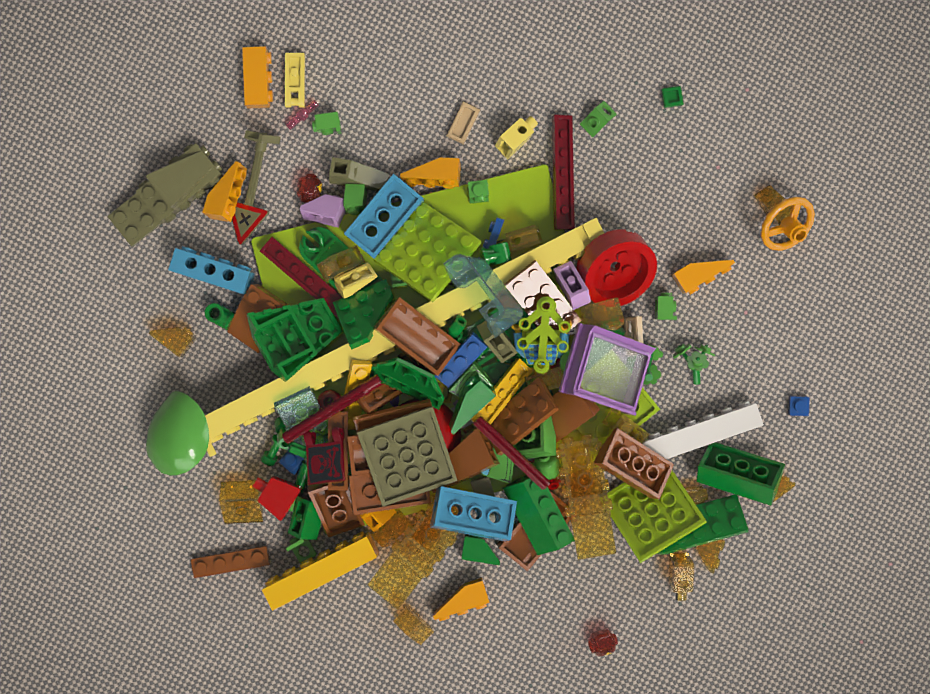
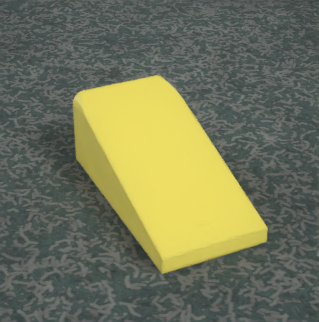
[334,262,378,299]

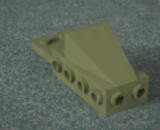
[107,143,223,247]

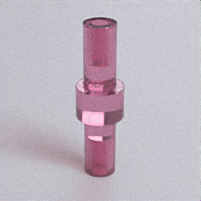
[285,100,319,130]

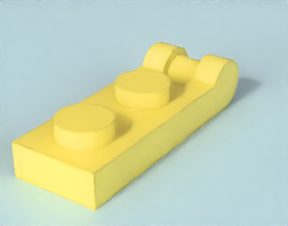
[285,53,305,108]

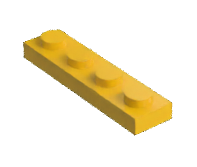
[471,358,533,425]
[341,360,372,430]

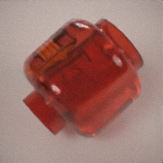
[296,174,323,203]
[588,629,618,657]

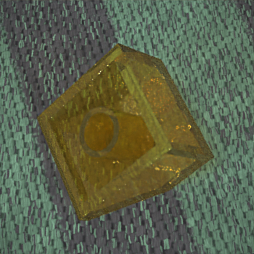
[580,297,624,330]
[219,480,263,524]

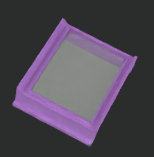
[559,323,656,416]

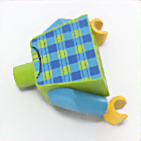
[511,317,572,369]

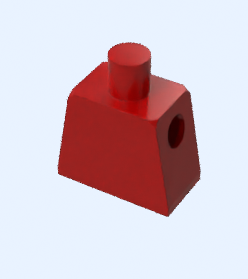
[252,476,303,521]

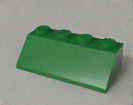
[696,442,785,506]
[502,475,575,555]

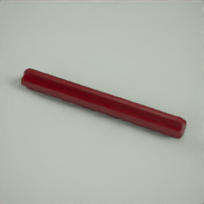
[473,416,550,490]

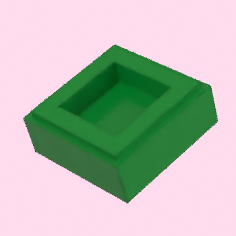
[661,86,684,109]

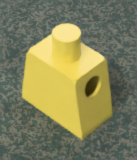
[495,116,538,160]

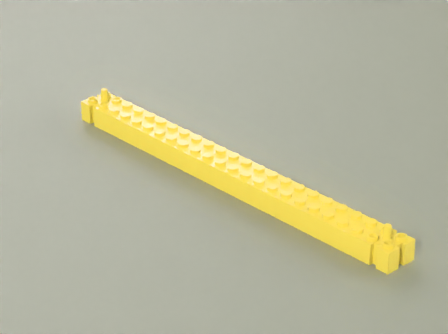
[205,218,604,457]

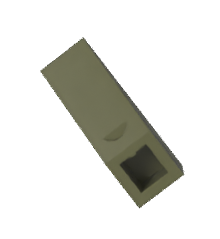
[329,157,389,191]

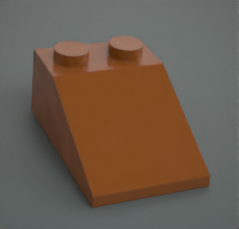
[227,284,289,353]
[307,480,365,538]

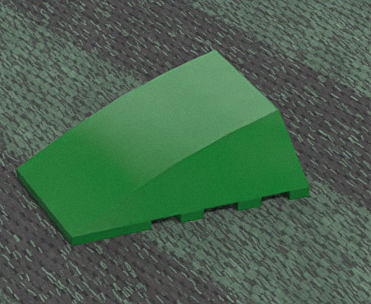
[246,298,343,382]

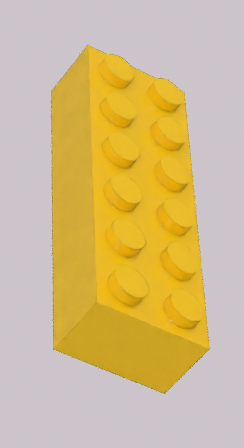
[262,531,379,611]

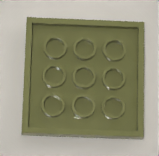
[357,406,458,507]

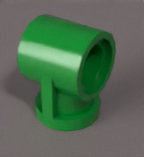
[480,241,512,267]
[204,303,235,330]

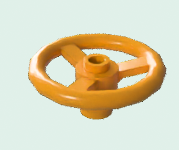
[761,197,815,251]

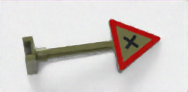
[232,130,281,245]

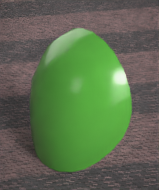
[146,391,209,475]

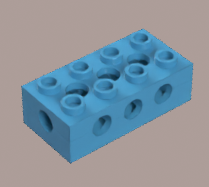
[344,174,424,259]
[168,246,255,295]
[430,486,517,541]

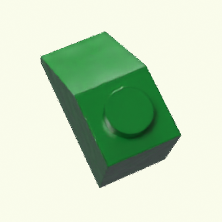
[288,496,321,540]
[461,534,500,566]

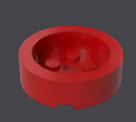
[576,229,657,307]

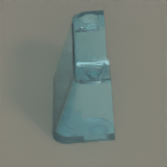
[443,254,523,338]

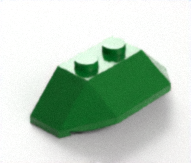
[370,357,445,410]

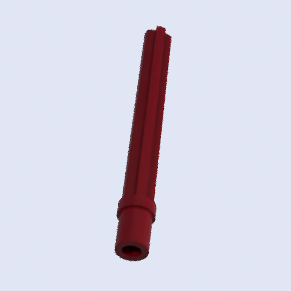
[282,374,383,443]

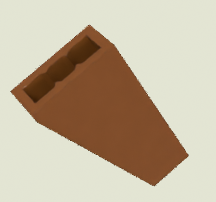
[431,428,500,493]

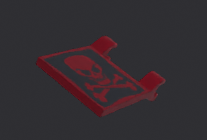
[303,427,345,485]

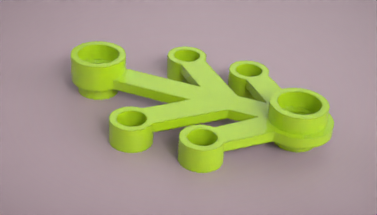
[517,297,571,374]

